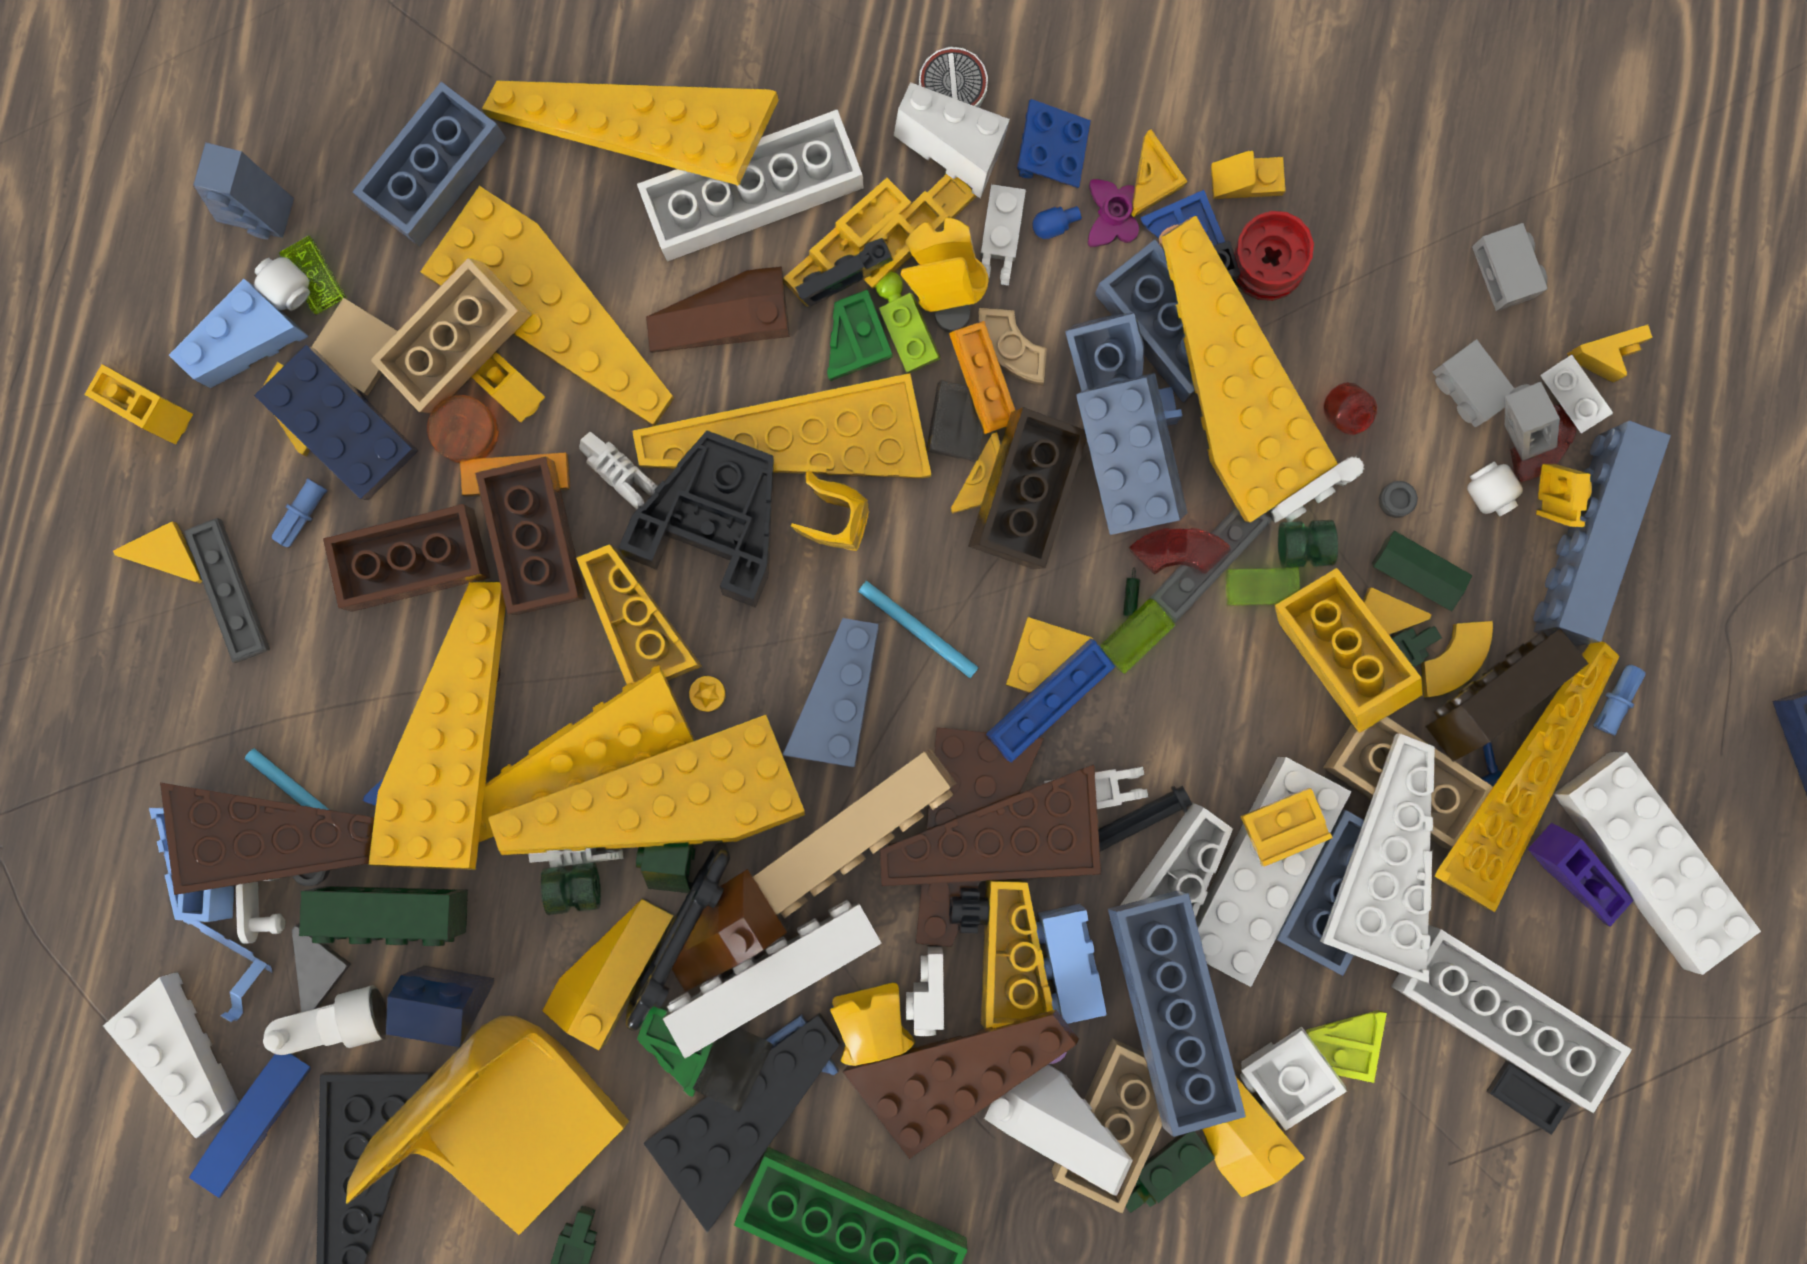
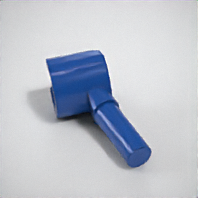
[1481,742,1502,787]

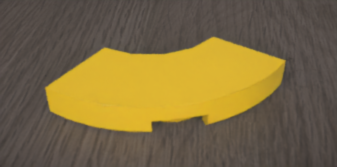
[1421,621,1493,698]

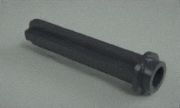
[1098,786,1192,852]

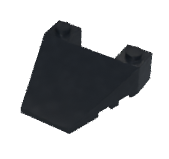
[619,430,774,608]

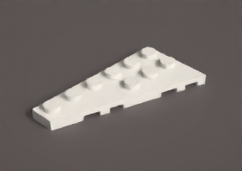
[1320,734,1435,984]

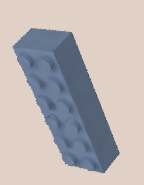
[1533,421,1671,646]
[1108,890,1246,1137]

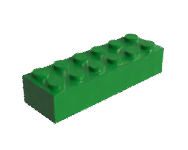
[734,1147,968,1264]

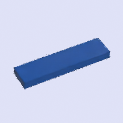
[986,639,1116,762]

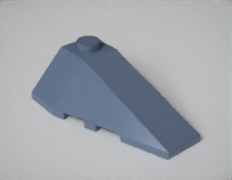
[1065,312,1145,392]

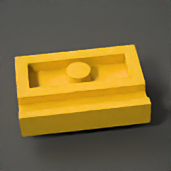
[1536,464,1592,527]
[1240,788,1333,867]

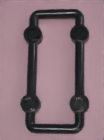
[626,843,730,1031]

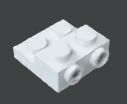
[906,946,944,1036]
[1240,1027,1347,1131]

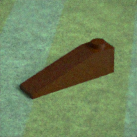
[646,266,790,353]
[672,869,787,992]

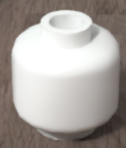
[254,257,310,311]
[1467,461,1523,517]

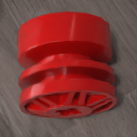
[1234,211,1314,301]

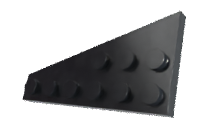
[644,1013,841,1233]
[316,1072,433,1264]

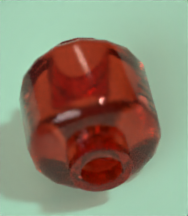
[1323,382,1378,435]

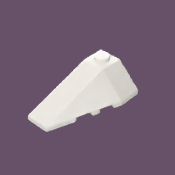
[984,1064,1133,1196]

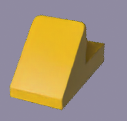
[1211,150,1285,199]
[1567,324,1653,382]

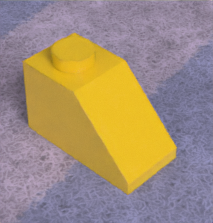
[471,352,545,423]

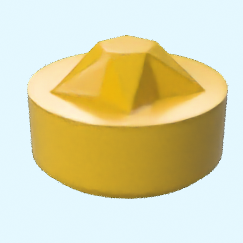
[689,676,726,712]

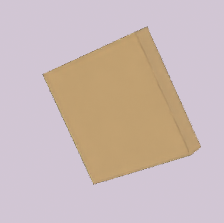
[312,298,398,395]

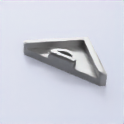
[292,924,351,1012]

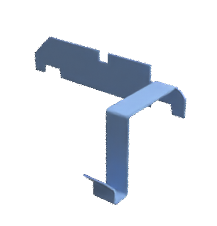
[183,920,272,1022]

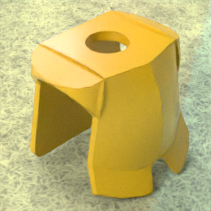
[901,217,989,312]
[791,470,869,551]
[830,982,915,1066]

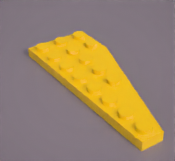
[420,186,674,426]
[1161,216,1338,523]
[368,582,506,870]
[488,715,805,855]

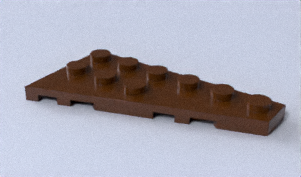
[160,782,374,895]

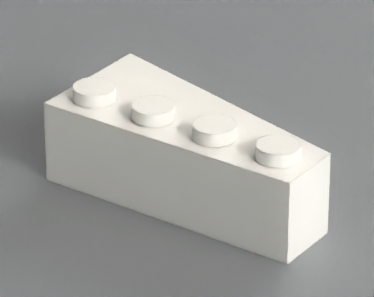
[1110,803,1233,921]
[103,972,239,1138]

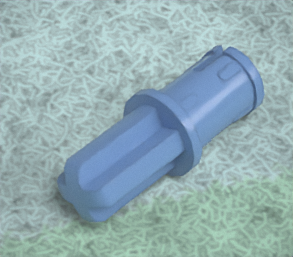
[272,478,327,547]
[1593,665,1645,736]

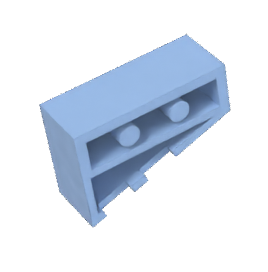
[169,279,309,388]
[149,807,235,922]
[1036,904,1107,1024]

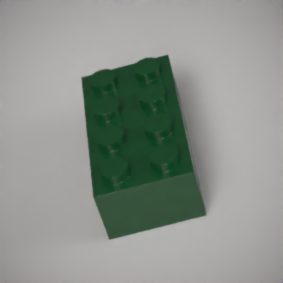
[299,886,468,946]

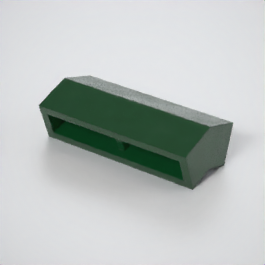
[1372,531,1472,612]

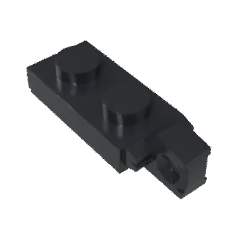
[795,238,893,306]

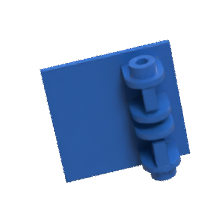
[1017,99,1091,188]

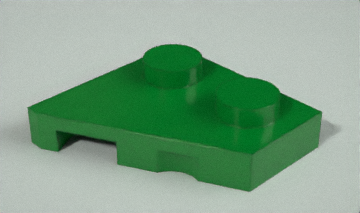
[827,289,893,382]
[637,1006,714,1097]

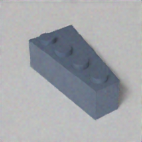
[193,142,294,239]
[783,618,879,767]

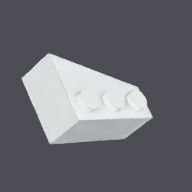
[894,82,1010,199]

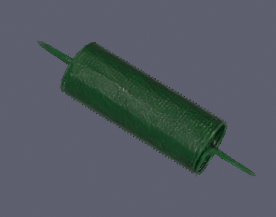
[1123,567,1140,627]

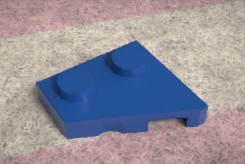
[1140,190,1226,245]

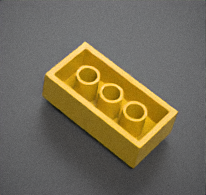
[1275,568,1423,733]

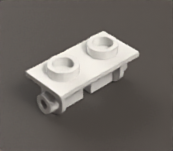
[1540,355,1613,433]

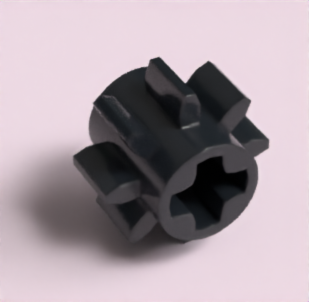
[949,888,989,934]

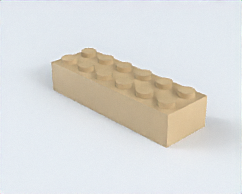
[753,749,957,919]

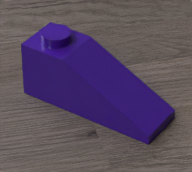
[1528,823,1634,927]

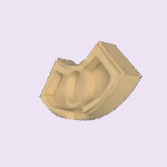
[979,308,1047,385]

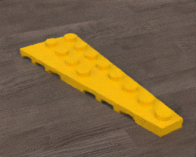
[482,81,779,185]
[632,373,931,478]
[1434,641,1620,912]
[479,665,695,842]

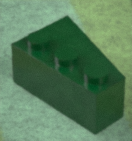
[636,842,696,893]

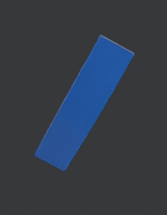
[189,1054,311,1198]

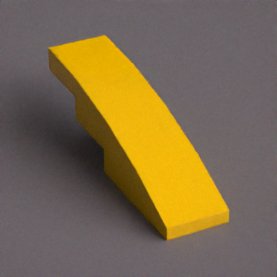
[855,174,976,289]
[783,178,911,307]

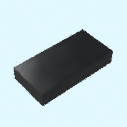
[1486,1061,1571,1135]

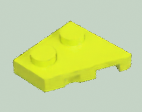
[1306,1010,1387,1083]

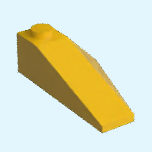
[542,899,674,1050]
[1202,1077,1305,1197]

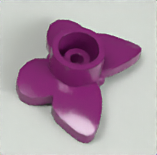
[1087,179,1139,247]

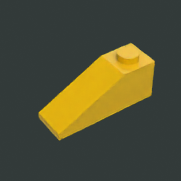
[84,364,193,445]

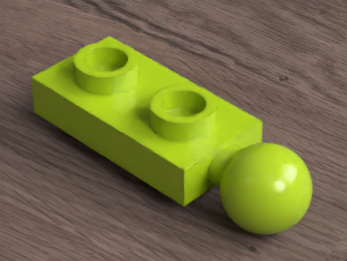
[875,271,941,373]

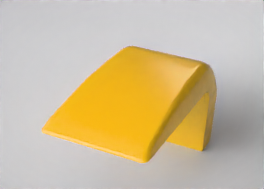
[346,1016,629,1235]

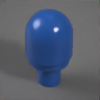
[1032,206,1082,239]

